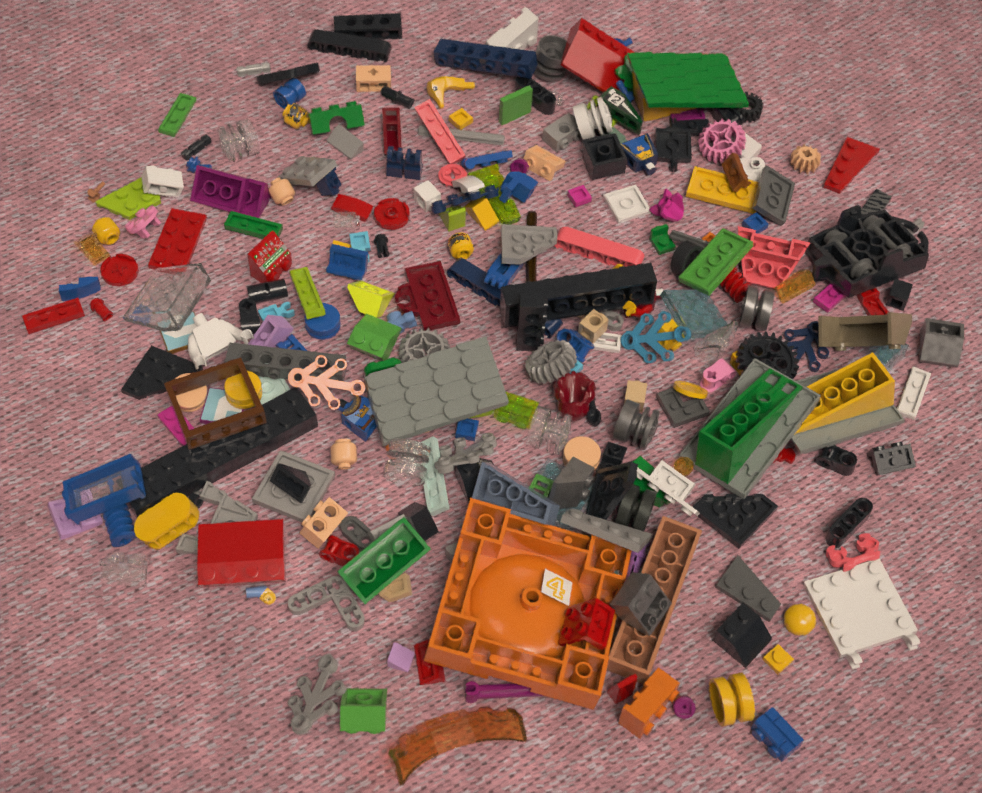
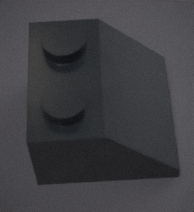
[582,133,627,180]
[712,603,773,668]

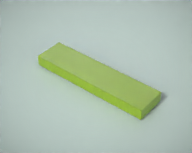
[289,267,326,319]

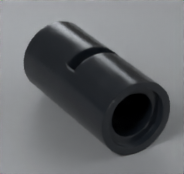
[247,278,288,304]

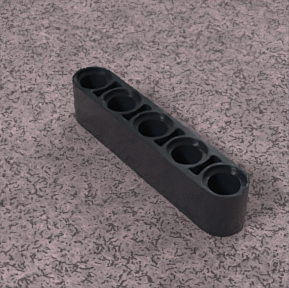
[307,29,392,63]

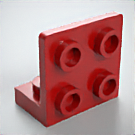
[558,597,615,650]

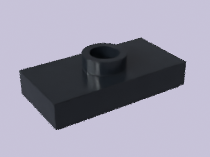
[676,119,709,136]

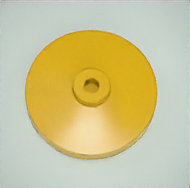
[673,381,708,399]

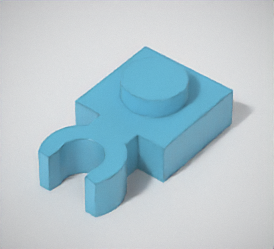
[349,231,371,262]
[258,302,295,323]

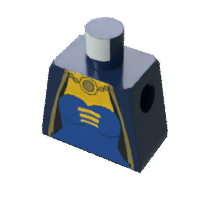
[621,133,658,175]

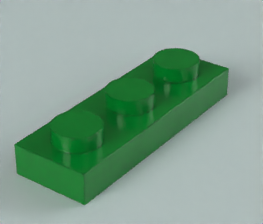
[224,211,283,239]

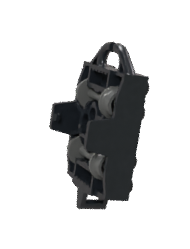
[806,205,929,298]

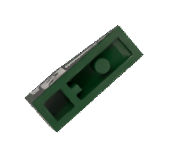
[597,86,643,135]

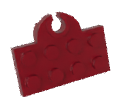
[395,261,461,331]

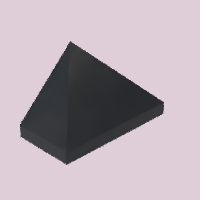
[270,463,311,503]

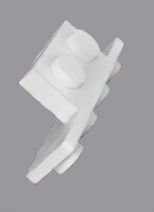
[637,460,700,516]

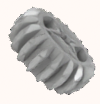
[399,327,451,363]
[525,340,577,384]

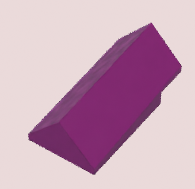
[190,165,271,218]

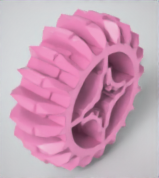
[698,119,746,164]

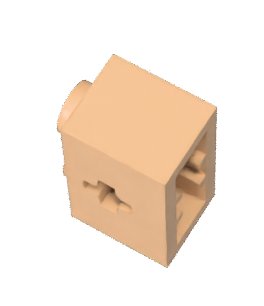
[356,65,391,92]

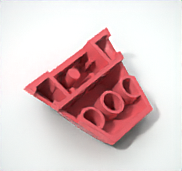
[737,226,810,290]

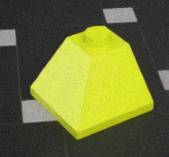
[347,280,395,318]

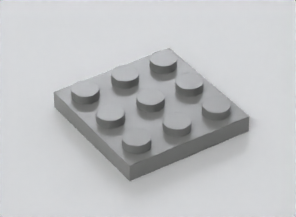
[252,450,335,522]

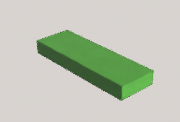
[158,93,197,137]

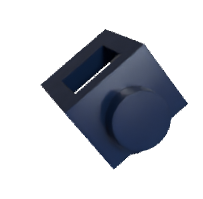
[316,167,342,196]

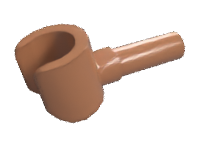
[87,181,105,203]

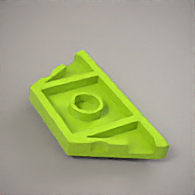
[95,177,161,220]

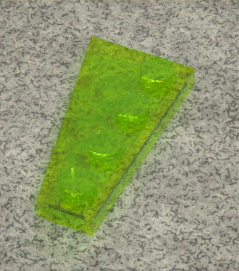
[467,164,521,225]

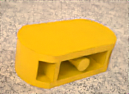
[134,493,199,550]

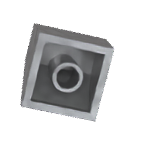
[549,456,595,509]

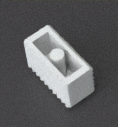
[141,166,184,198]

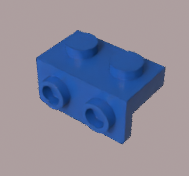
[326,244,368,280]

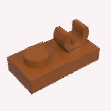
[721,152,751,192]

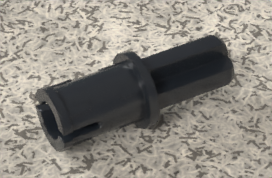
[381,86,415,109]

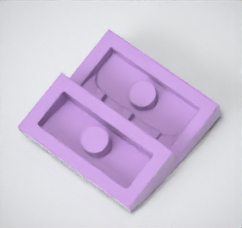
[48,489,103,540]

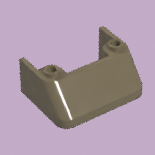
[818,312,912,351]

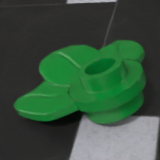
[615,55,633,89]

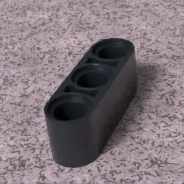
[515,77,556,115]
[826,497,873,548]

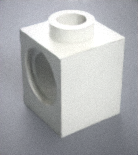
[413,180,441,212]

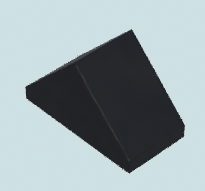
[398,502,439,541]

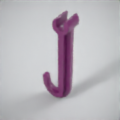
[465,681,543,703]

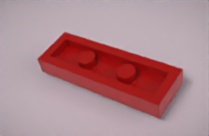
[22,298,85,334]

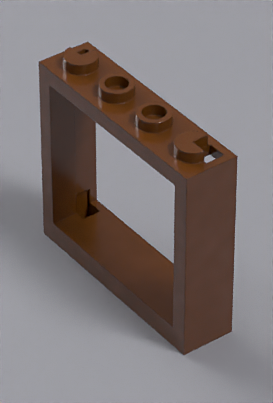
[164,357,267,450]

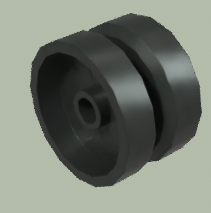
[615,484,657,531]

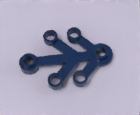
[431,185,499,214]
[781,321,829,372]

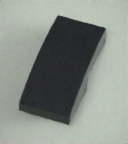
[598,441,627,470]

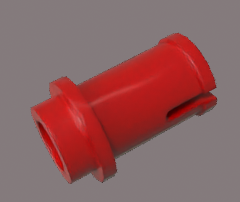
[90,298,113,322]

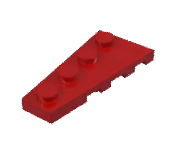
[823,137,880,194]

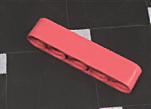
[554,226,645,267]

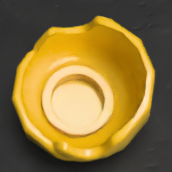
[784,604,816,636]

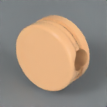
[175,373,207,412]
[563,436,601,471]

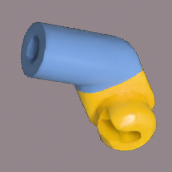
[246,586,276,605]

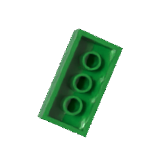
[337,517,431,604]

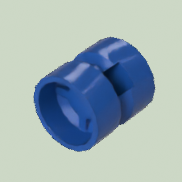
[273,78,306,109]

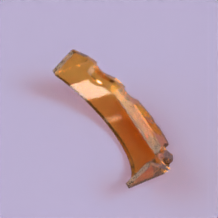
[388,707,528,786]

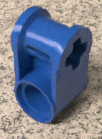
[557,329,595,362]

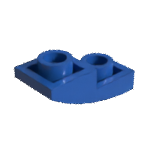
[59,276,101,301]

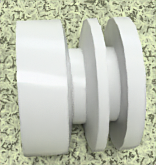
[573,97,613,139]

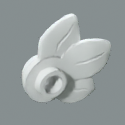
[740,157,765,182]

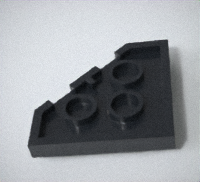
[121,345,203,400]
[586,461,638,520]
[693,494,778,549]

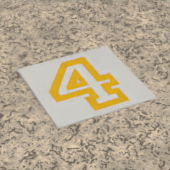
[541,569,572,606]

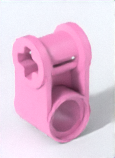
[700,358,737,392]

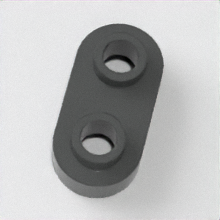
[340,516,372,551]

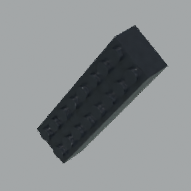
[500,263,657,328]

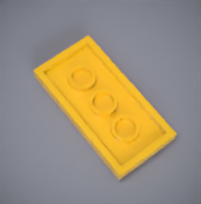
[686,166,759,214]

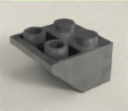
[919,318,964,368]
[610,572,672,636]

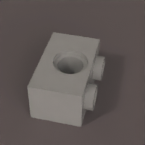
[542,113,581,152]

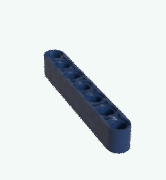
[447,258,562,339]

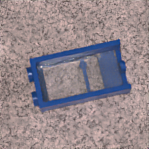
[62,454,146,525]

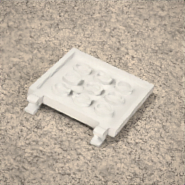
[803,559,920,670]

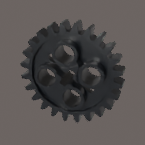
[736,331,800,379]

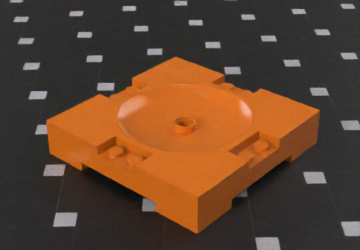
[424,498,632,710]

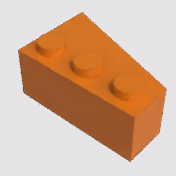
[618,667,680,739]

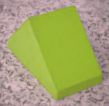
[438,206,466,232]

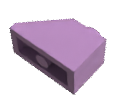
[248,315,294,347]

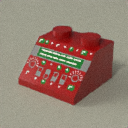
[247,231,292,283]

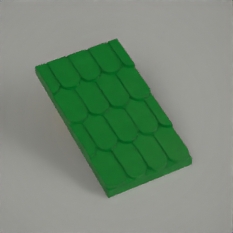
[627,52,749,121]

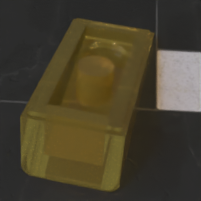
[775,269,816,304]

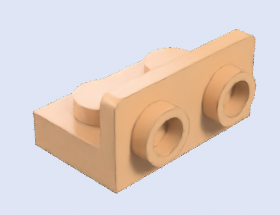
[524,145,566,181]

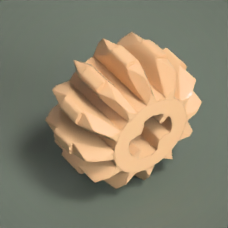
[790,144,821,174]

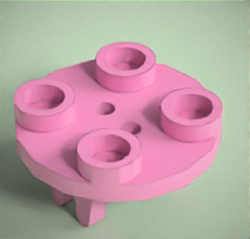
[125,205,161,238]

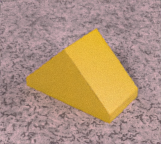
[464,198,499,231]

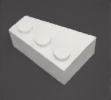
[486,7,539,50]

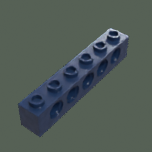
[433,38,538,78]

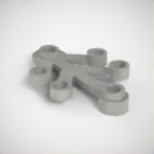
[435,433,497,474]
[288,654,346,735]

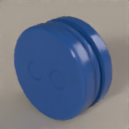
[304,303,341,340]

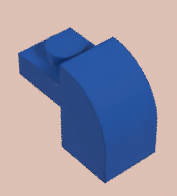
[499,171,539,203]

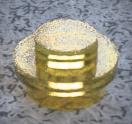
[674,457,694,477]

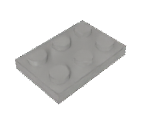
[278,156,337,186]

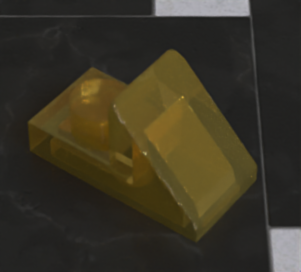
[74,232,110,266]

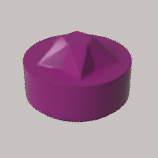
[510,158,529,174]
[673,695,696,719]

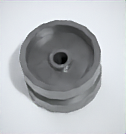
[739,285,775,331]

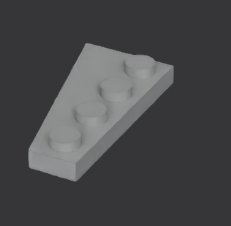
[561,509,652,553]

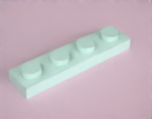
[417,436,450,516]

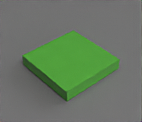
[499,85,533,126]

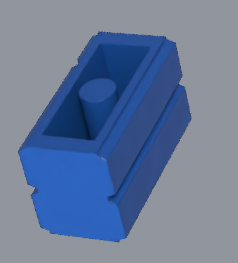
[751,707,804,762]

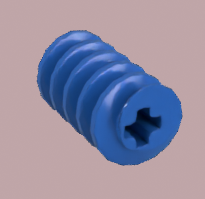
[102,504,137,547]

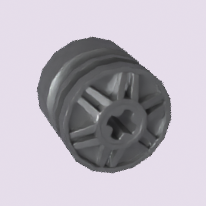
[534,35,567,82]
[613,399,660,450]

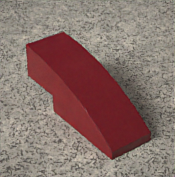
[382,107,402,155]

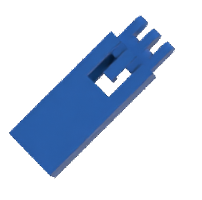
[484,253,525,290]

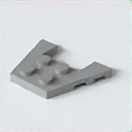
[176,481,258,554]

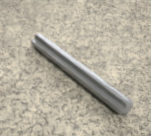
[418,125,505,145]

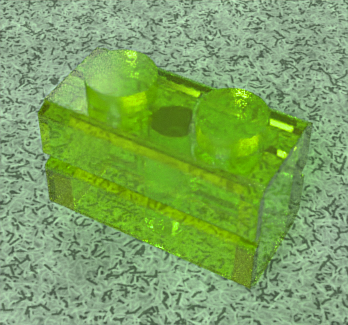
[494,392,540,429]

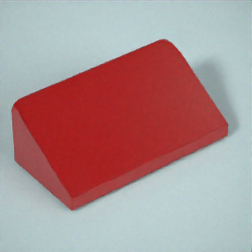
[414,639,446,685]

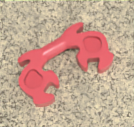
[826,533,880,572]

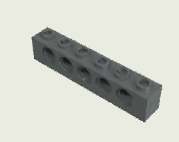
[225,342,347,381]

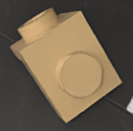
[379,573,412,602]

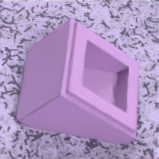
[387,642,415,672]

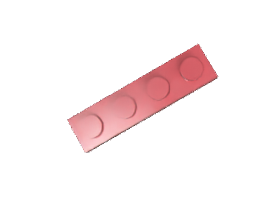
[415,99,466,164]

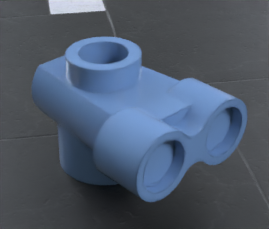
[386,311,418,334]

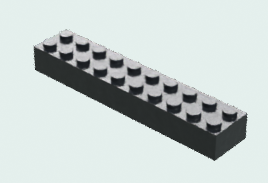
[116,388,318,519]

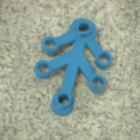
[621,311,691,363]

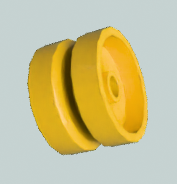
[709,672,755,726]

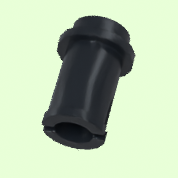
[374,234,389,258]

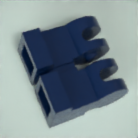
[386,146,423,180]

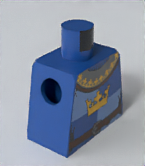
[336,395,377,442]

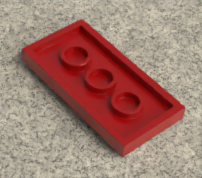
[148,208,207,275]

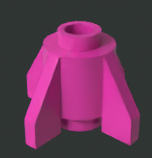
[649,189,684,222]

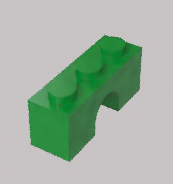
[307,101,365,135]

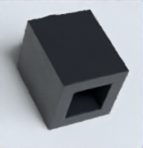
[885,279,913,311]

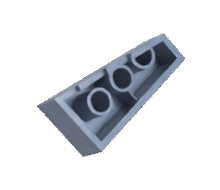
[472,462,560,525]

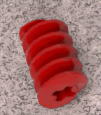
[720,267,751,303]

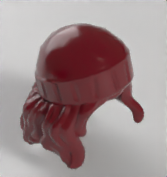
[553,371,596,422]

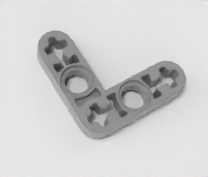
[288,576,365,631]

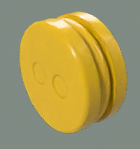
[224,371,263,409]

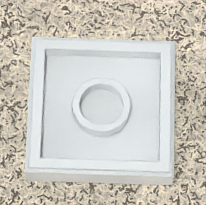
[603,185,651,224]

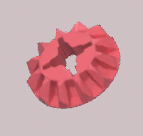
[438,164,467,188]

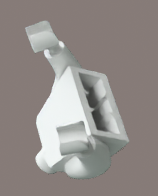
[188,313,254,370]

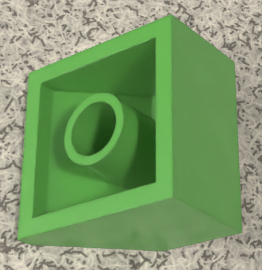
[347,314,402,361]
[340,688,387,734]

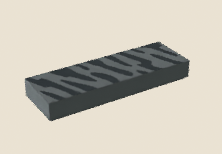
[861,188,892,216]

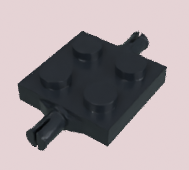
[655,118,692,172]

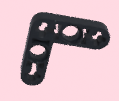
[256,62,320,85]

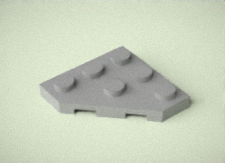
[501,224,557,265]

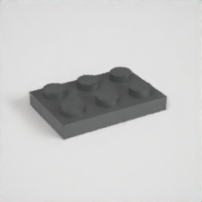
[752,165,795,226]

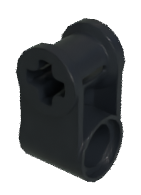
[712,108,744,125]
[239,298,261,334]
[816,445,857,476]

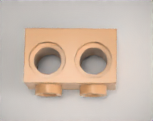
[299,497,348,549]

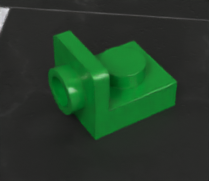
[649,224,676,255]

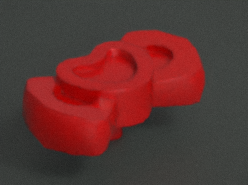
[772,448,796,464]

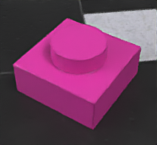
[567,185,592,208]

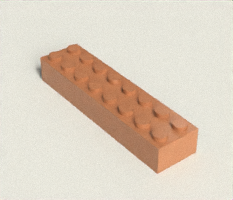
[607,516,702,685]

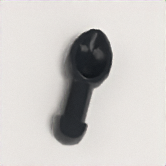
[586,398,601,427]

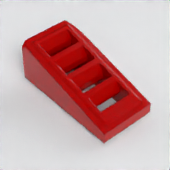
[607,674,638,704]

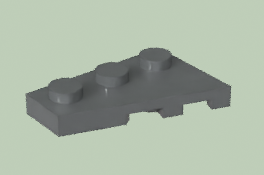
[715,555,781,622]

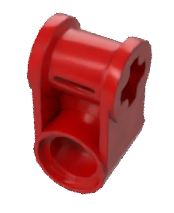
[319,535,359,567]

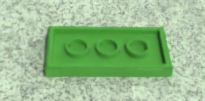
[678,228,754,296]

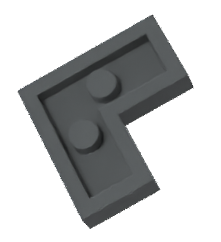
[656,388,710,428]

